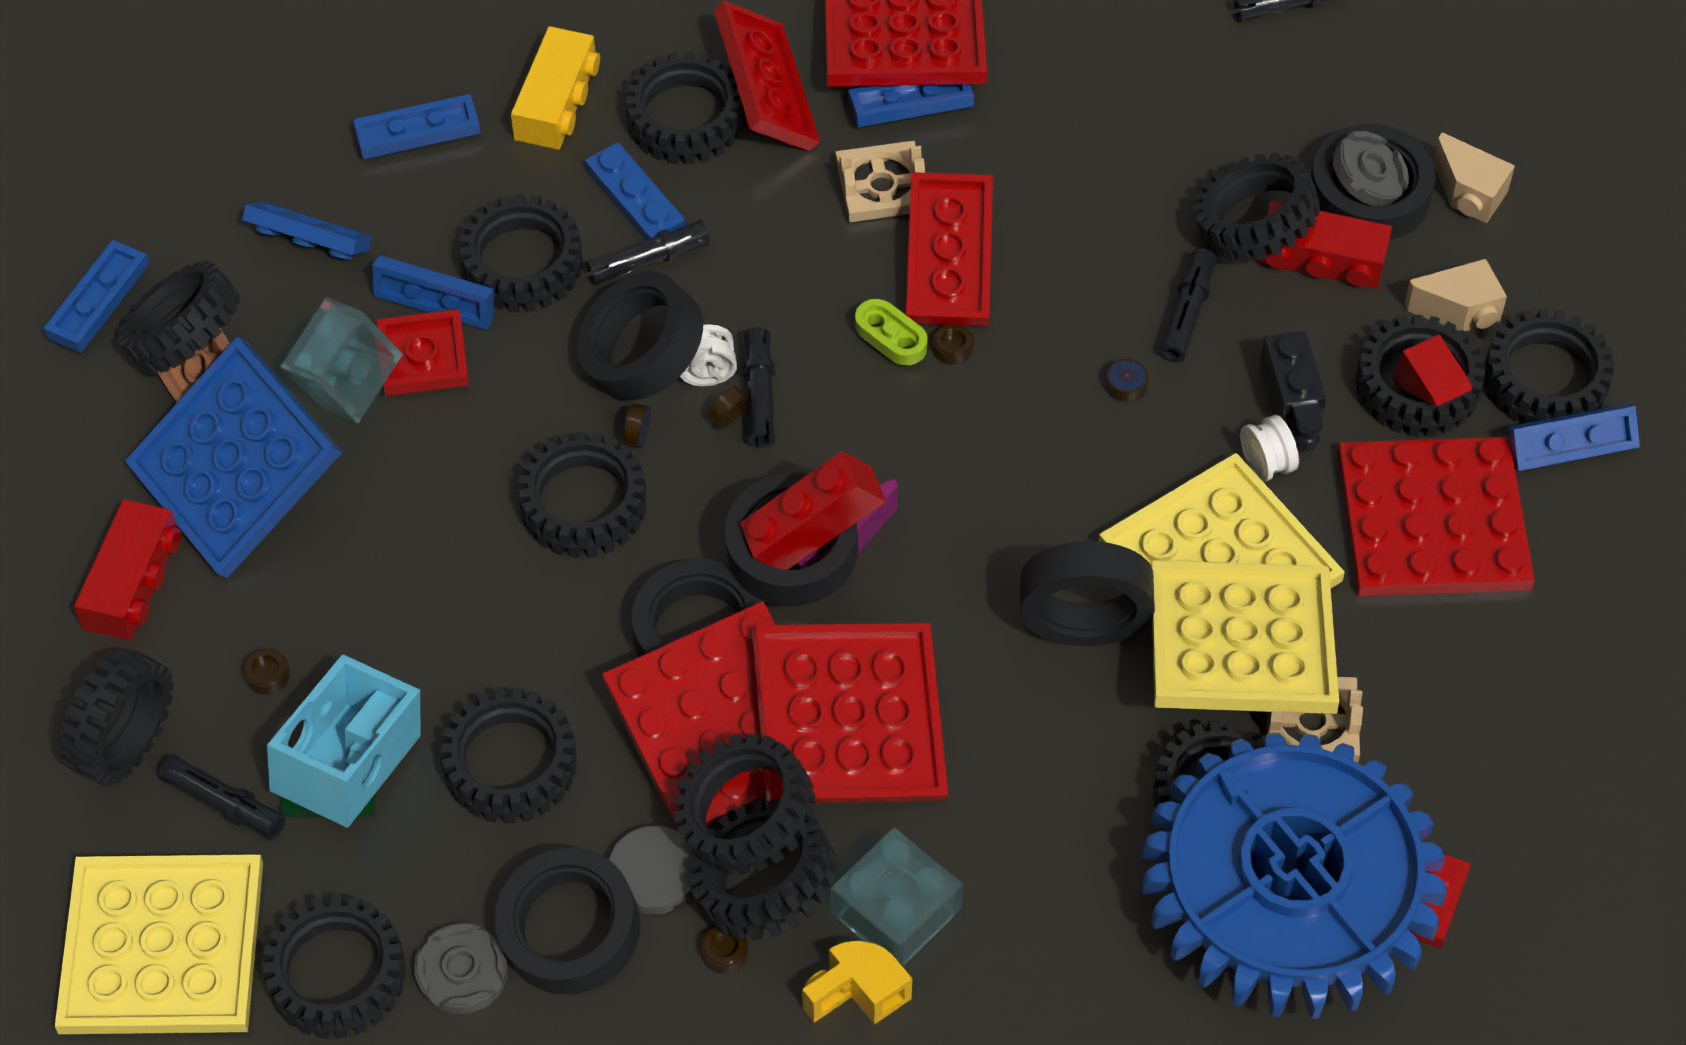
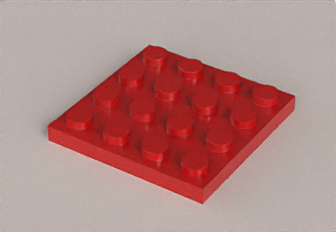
[825,0,987,87]
[1337,437,1535,596]
[601,601,775,831]
[752,623,948,805]

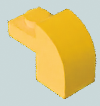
[802,941,912,1025]

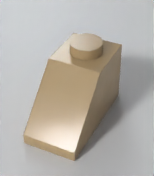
[1433,132,1515,223]
[1404,259,1507,331]

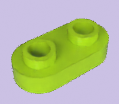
[855,299,927,365]

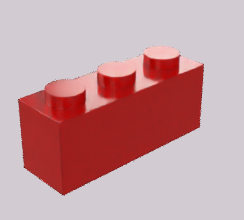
[1257,200,1392,289]
[740,451,886,570]
[74,499,181,641]

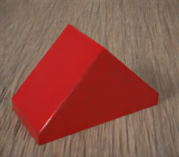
[1393,334,1472,407]

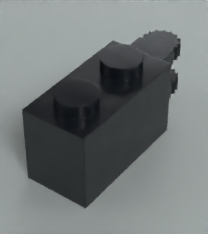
[1260,331,1326,452]

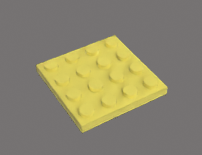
[1098,453,1345,588]
[1151,560,1339,714]
[55,855,263,1034]

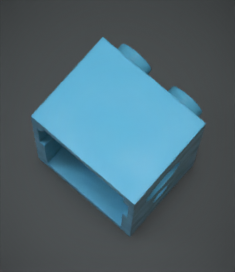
[267,654,421,828]

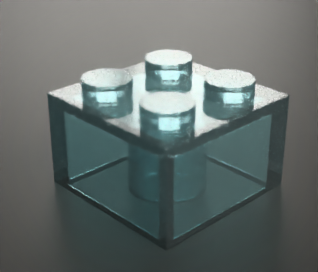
[280,297,403,424]
[831,827,963,967]

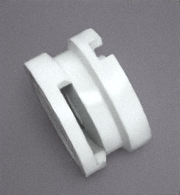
[680,324,737,386]
[1240,415,1299,482]

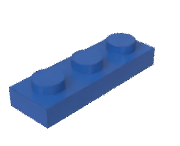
[848,84,974,127]
[353,94,481,159]
[584,142,686,240]
[242,201,372,259]
[43,240,150,353]
[372,255,494,330]
[1508,403,1640,471]

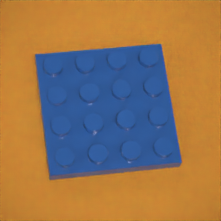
[125,336,342,578]

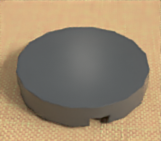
[1333,131,1409,206]
[609,826,698,914]
[415,923,508,1014]

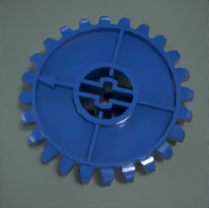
[1141,733,1447,1019]

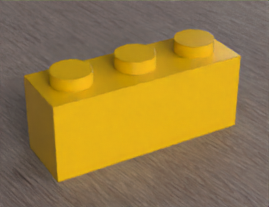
[511,26,600,150]

